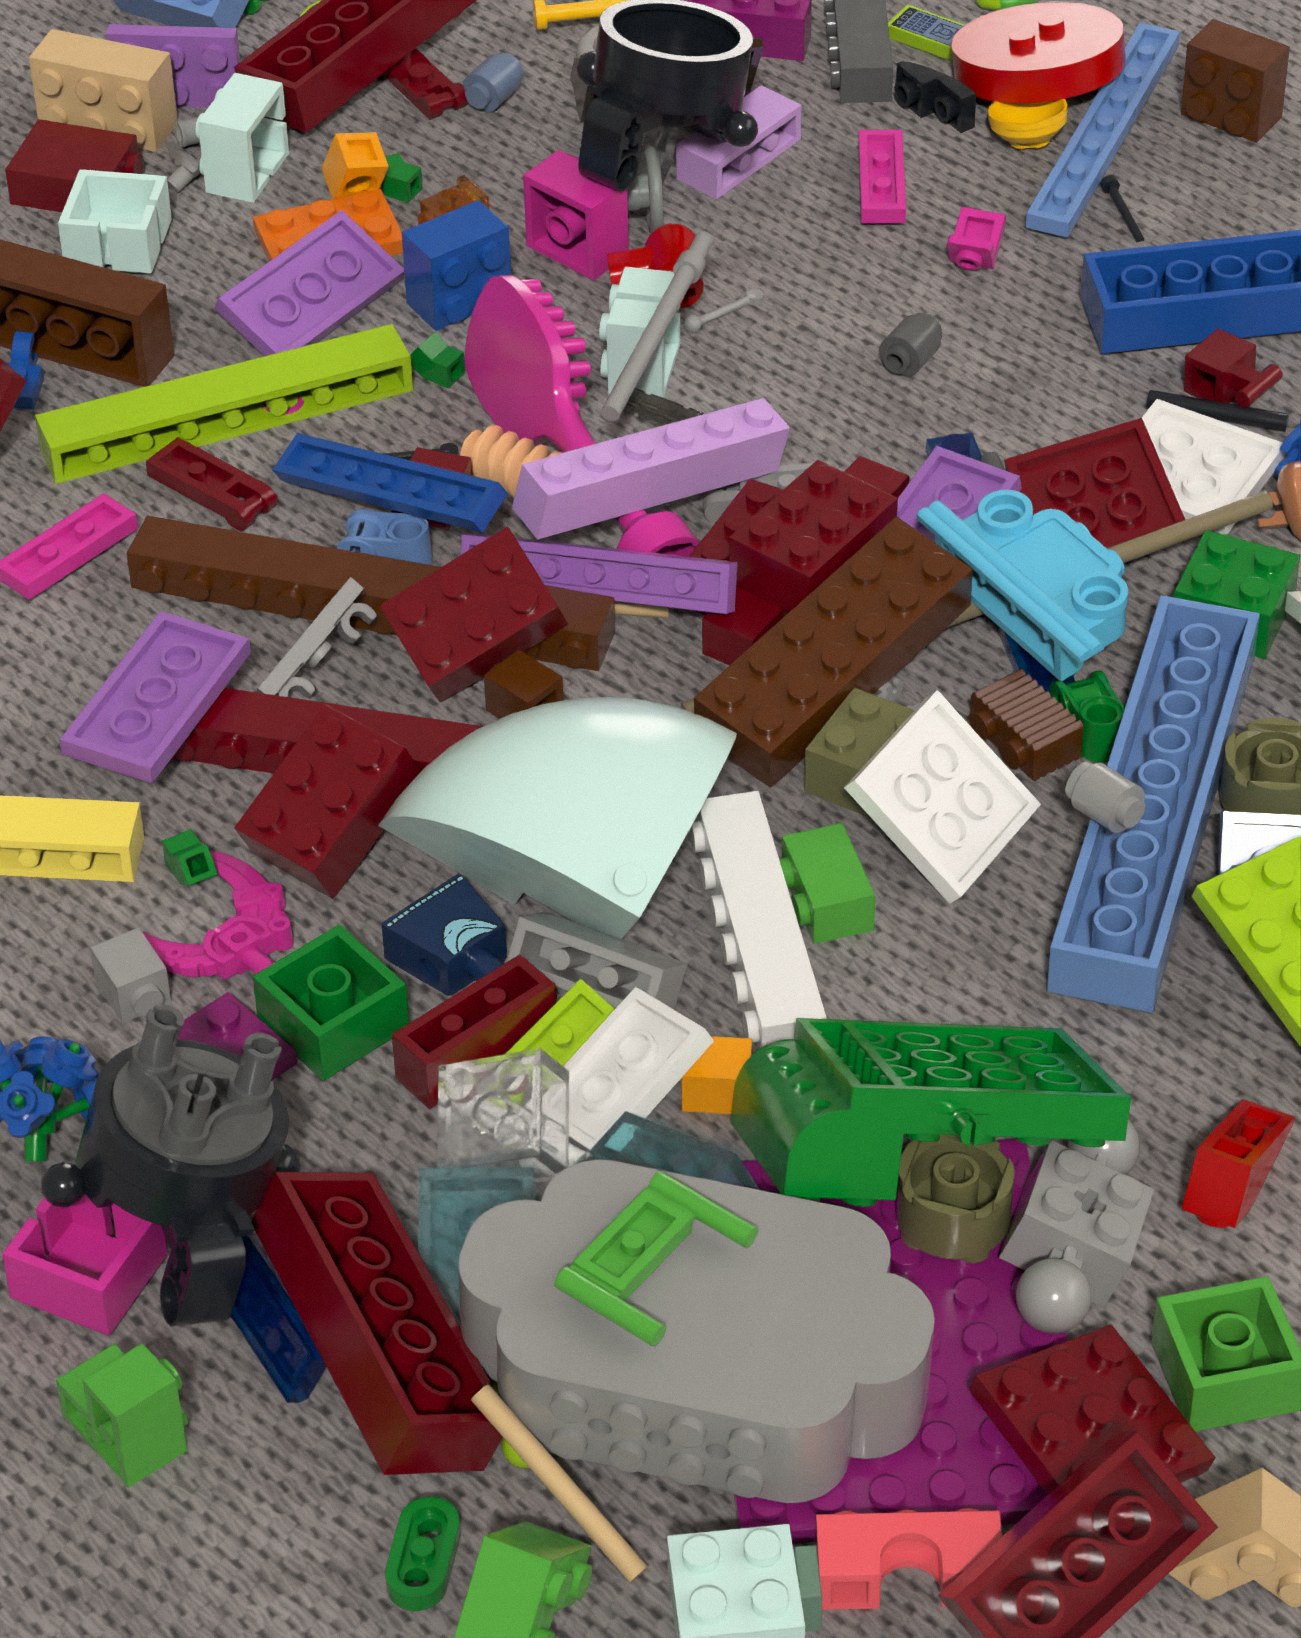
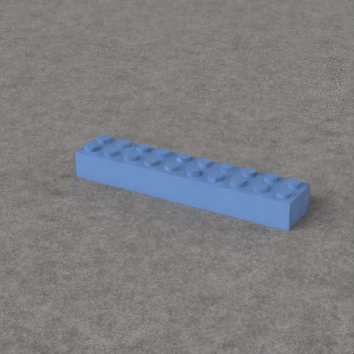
[1047,595,1260,1013]

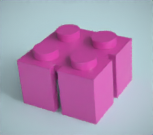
[2,1195,168,1336]

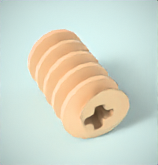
[460,424,562,497]

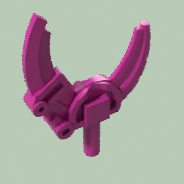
[142,850,294,979]

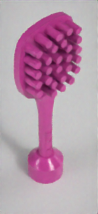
[465,275,700,557]

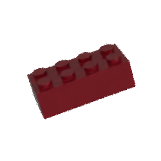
[937,1431,1218,1638]

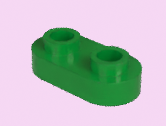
[385,1497,461,1611]

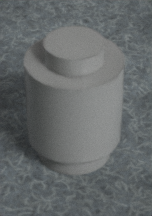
[1065,761,1145,833]

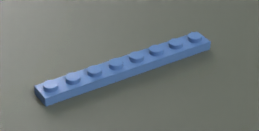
[1025,23,1180,238]

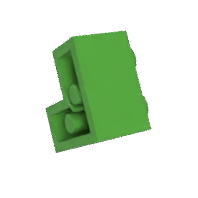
[56,1343,188,1488]
[454,1521,593,1638]

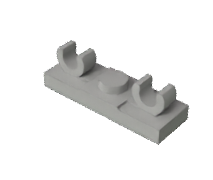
[254,577,376,698]

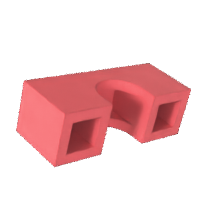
[816,1508,1002,1610]

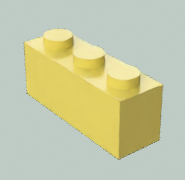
[0,795,145,882]

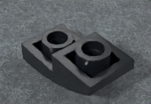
[894,60,976,133]

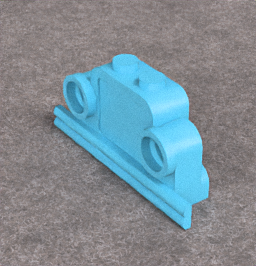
[917,490,1128,681]

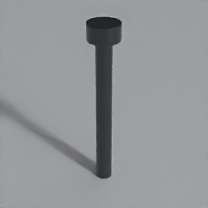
[1100,175,1144,242]

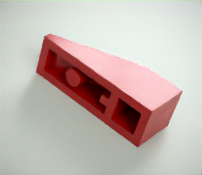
[1181,1099,1295,1228]

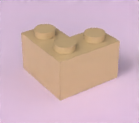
[1168,1467,1301,1608]

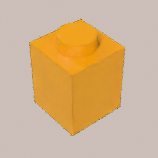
[682,1036,752,1114]

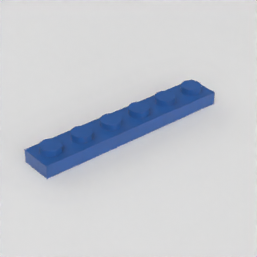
[272,433,508,533]

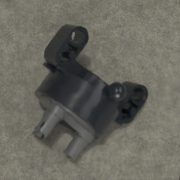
[41,1005,300,1327]

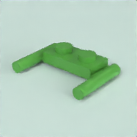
[554,1171,759,1347]

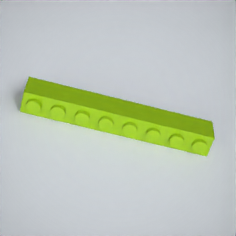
[35,324,413,484]

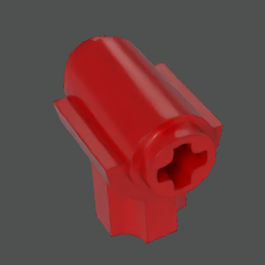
[607,223,704,308]

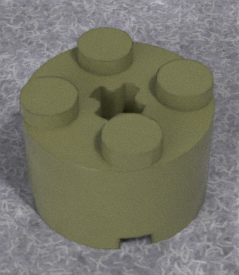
[1220,717,1301,815]
[896,1135,1015,1263]

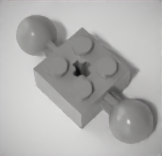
[999,1120,1154,1334]

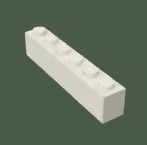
[689,791,827,1050]

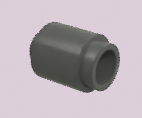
[879,313,942,377]

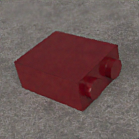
[5,119,144,213]

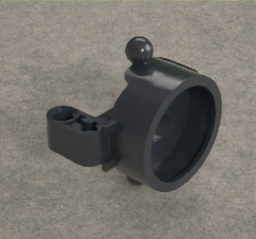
[577,0,758,191]

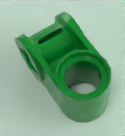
[1049,670,1125,763]

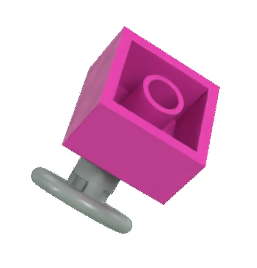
[523,146,663,280]

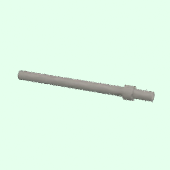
[601,231,713,421]

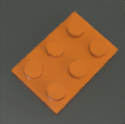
[253,189,403,262]

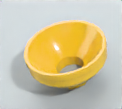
[988,99,1068,149]

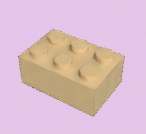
[29,29,178,152]

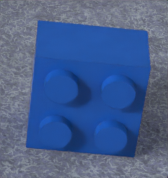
[402,200,511,331]

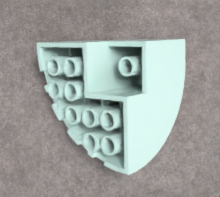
[378,697,737,939]

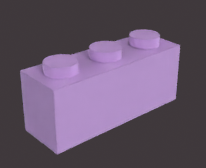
[676,85,801,199]

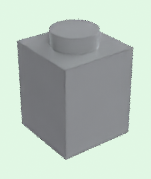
[90,928,171,1023]

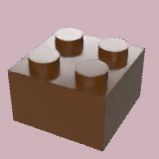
[1181,19,1290,143]

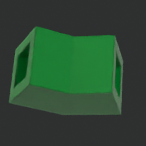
[380,153,422,203]
[410,332,465,389]
[162,829,218,886]

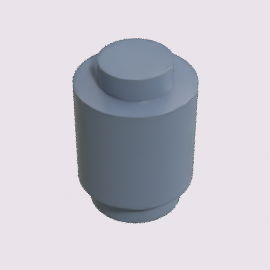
[463,52,523,112]

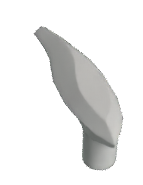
[166,141,200,193]

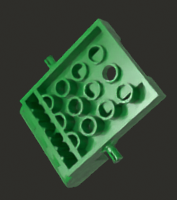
[730,1018,1131,1206]

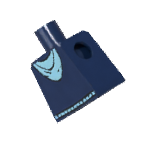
[381,873,507,996]

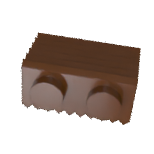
[969,668,1083,781]

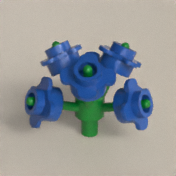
[0,1036,99,1162]

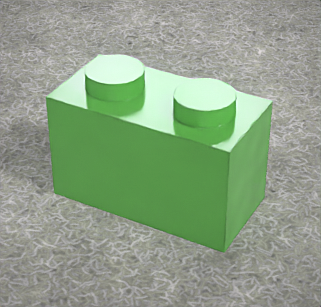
[779,823,875,944]

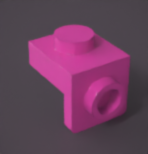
[947,207,1006,271]

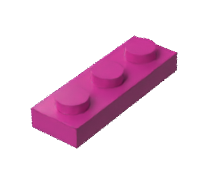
[858,130,906,224]
[0,493,138,600]

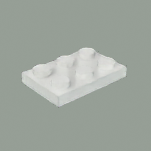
[526,987,714,1160]

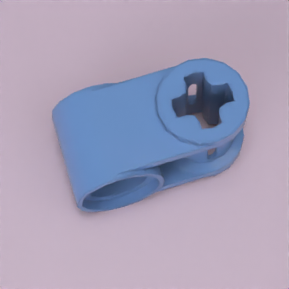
[337,509,433,565]

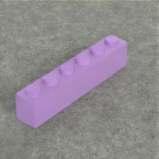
[512,398,790,540]

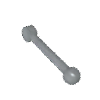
[684,289,764,333]

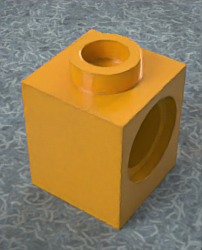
[321,132,389,199]

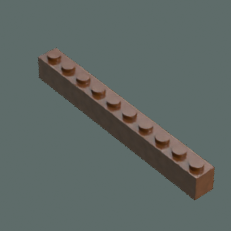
[127,515,615,671]

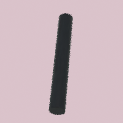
[1146,390,1289,432]

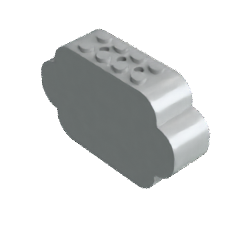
[458,1160,935,1503]

